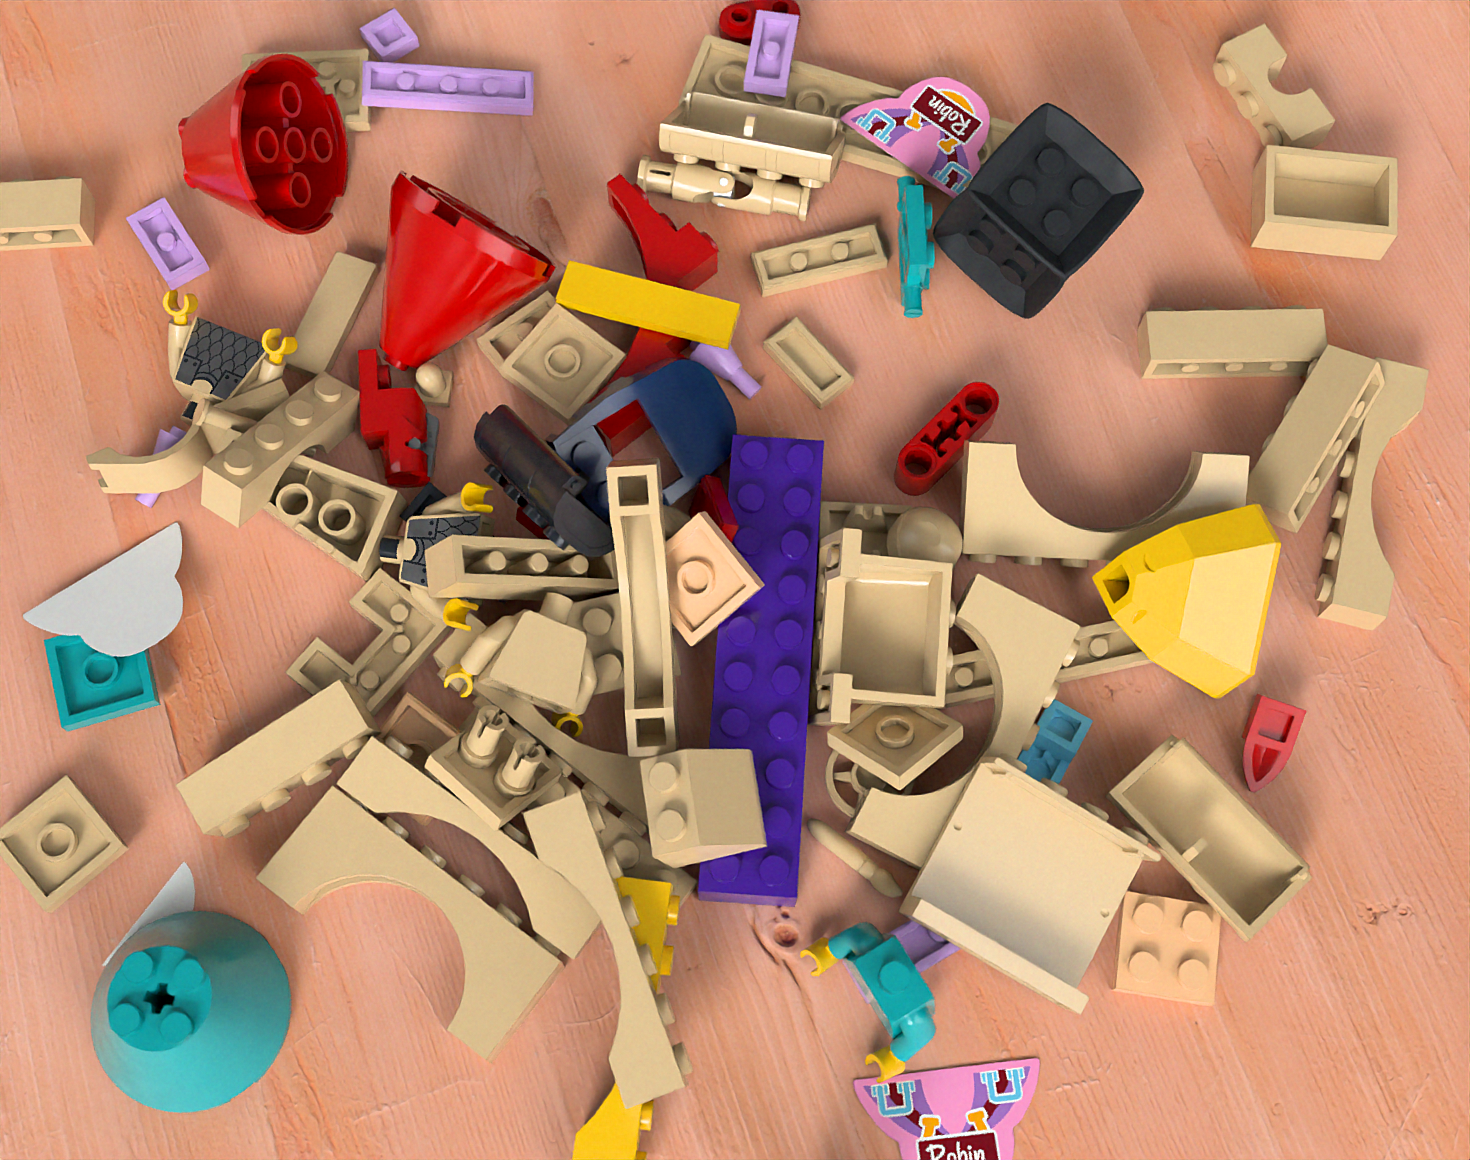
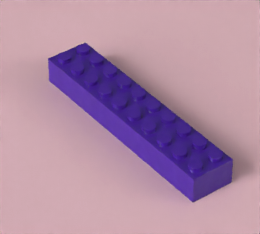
[698,435,824,907]

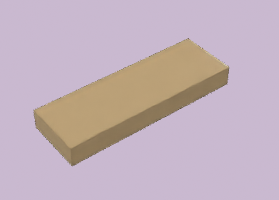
[751,223,888,297]
[283,251,379,378]

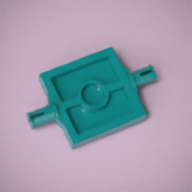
[897,176,935,318]

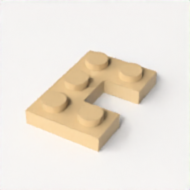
[241,49,371,132]
[286,568,452,717]

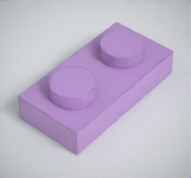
[744,10,799,97]
[126,197,210,290]

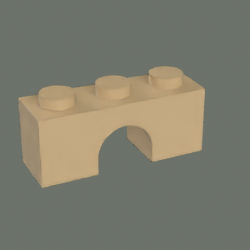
[1212,23,1335,149]

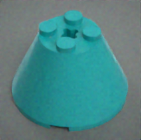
[90,911,291,1113]

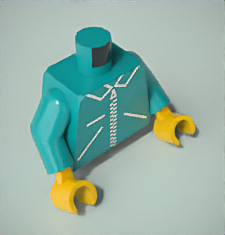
[800,922,936,1083]

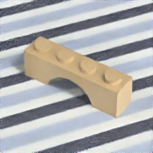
[201,370,360,528]

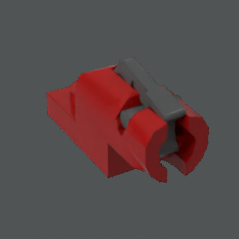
[358,349,440,488]

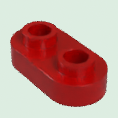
[719,0,801,46]

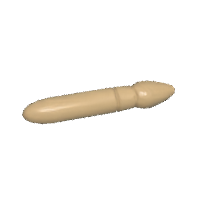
[807,818,902,897]

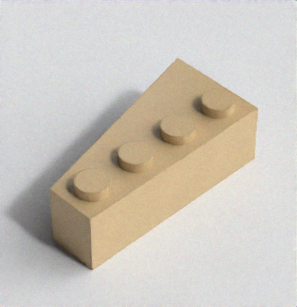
[217,428,409,582]

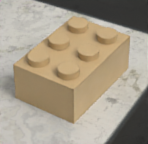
[1251,145,1398,260]

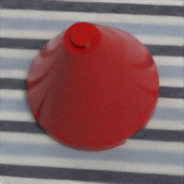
[379,171,557,371]

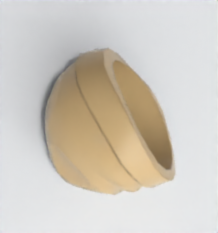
[887,506,963,570]

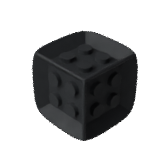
[933,103,1144,319]

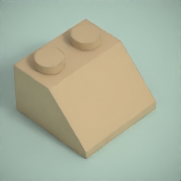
[640,749,767,868]

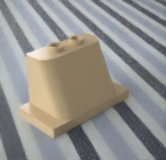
[807,528,956,726]

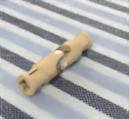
[637,155,812,222]

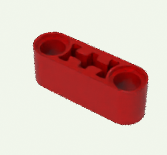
[894,382,999,496]

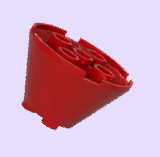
[178,53,348,235]

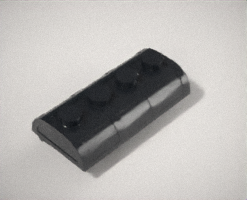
[474,404,615,557]

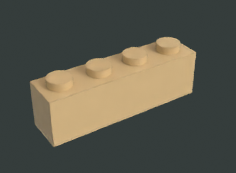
[0,176,96,251]
[1137,305,1328,379]
[1246,344,1385,534]
[425,535,619,602]
[176,679,382,838]

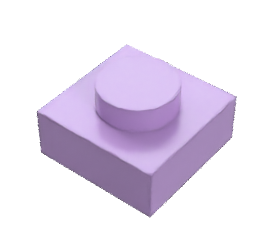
[359,8,420,62]

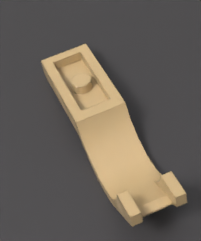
[85,379,290,493]

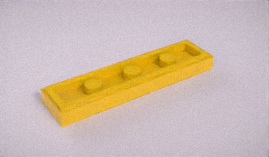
[556,260,740,350]

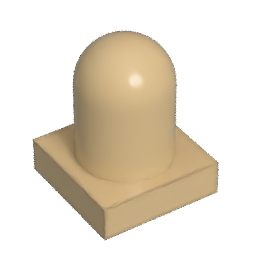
[414,363,454,407]

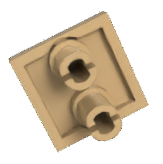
[424,705,563,831]

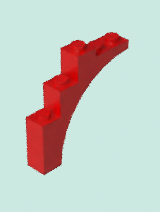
[588,174,719,457]

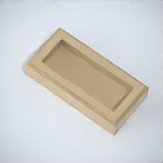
[763,316,854,410]

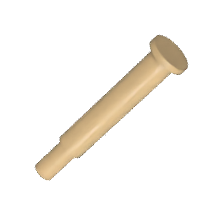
[193,398,317,457]

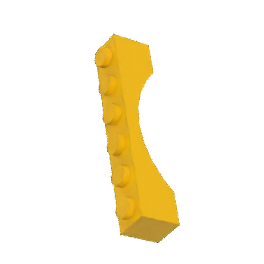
[572,877,681,1160]

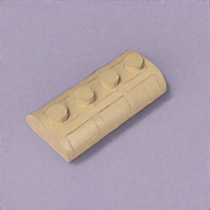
[659,91,846,188]
[1105,735,1312,942]

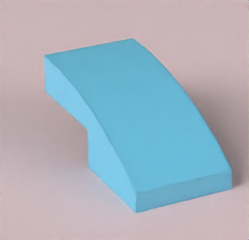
[1017,699,1093,784]

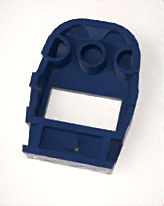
[544,357,737,527]

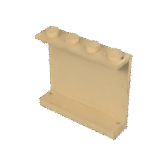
[898,753,1162,1015]

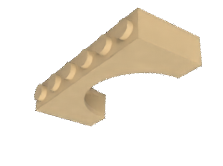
[959,440,1250,567]
[845,573,1080,871]
[255,785,565,1064]

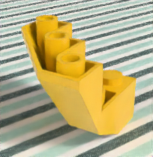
[1092,504,1281,698]

